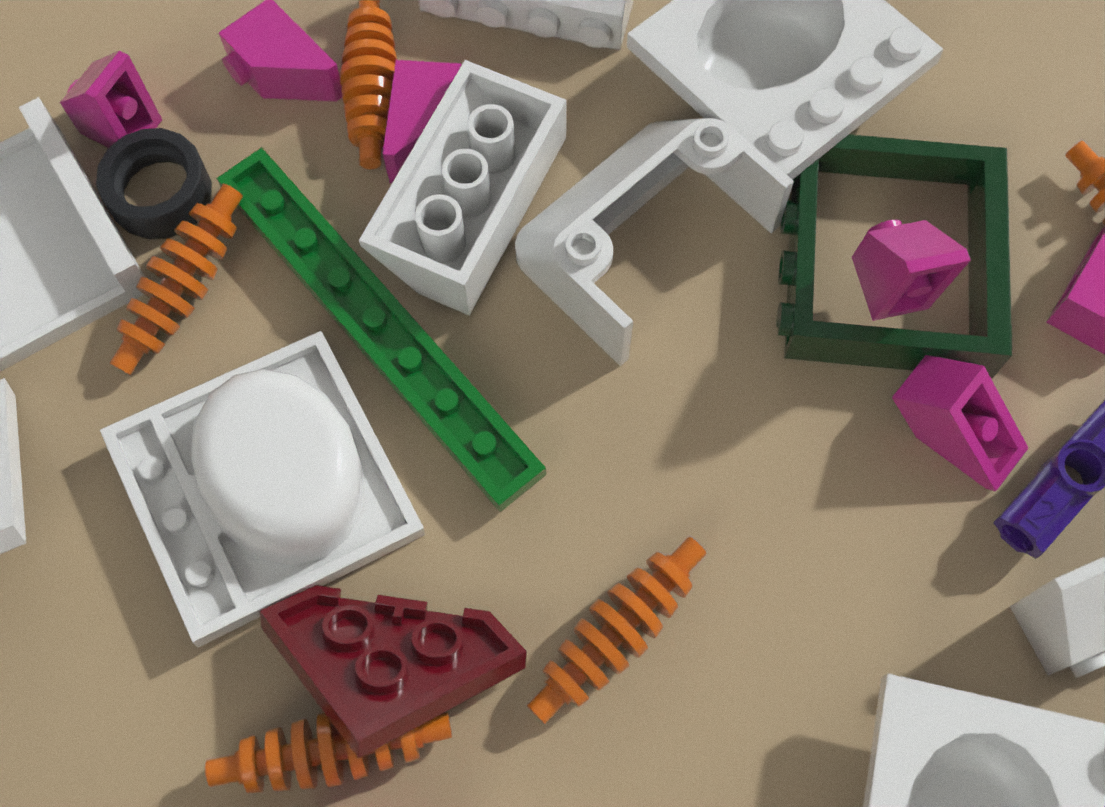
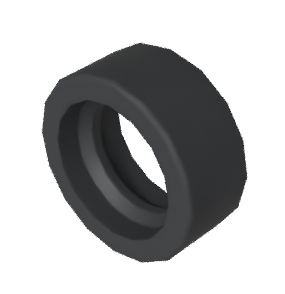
[96,128,212,239]

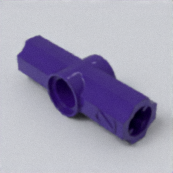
[993,399,1105,559]

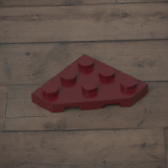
[260,585,527,759]

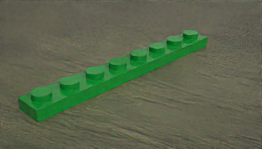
[216,147,546,512]

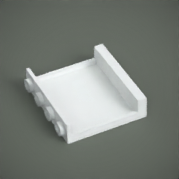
[0,97,146,372]

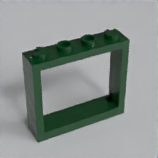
[776,134,1012,378]

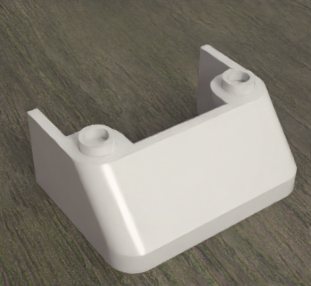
[515,118,794,366]

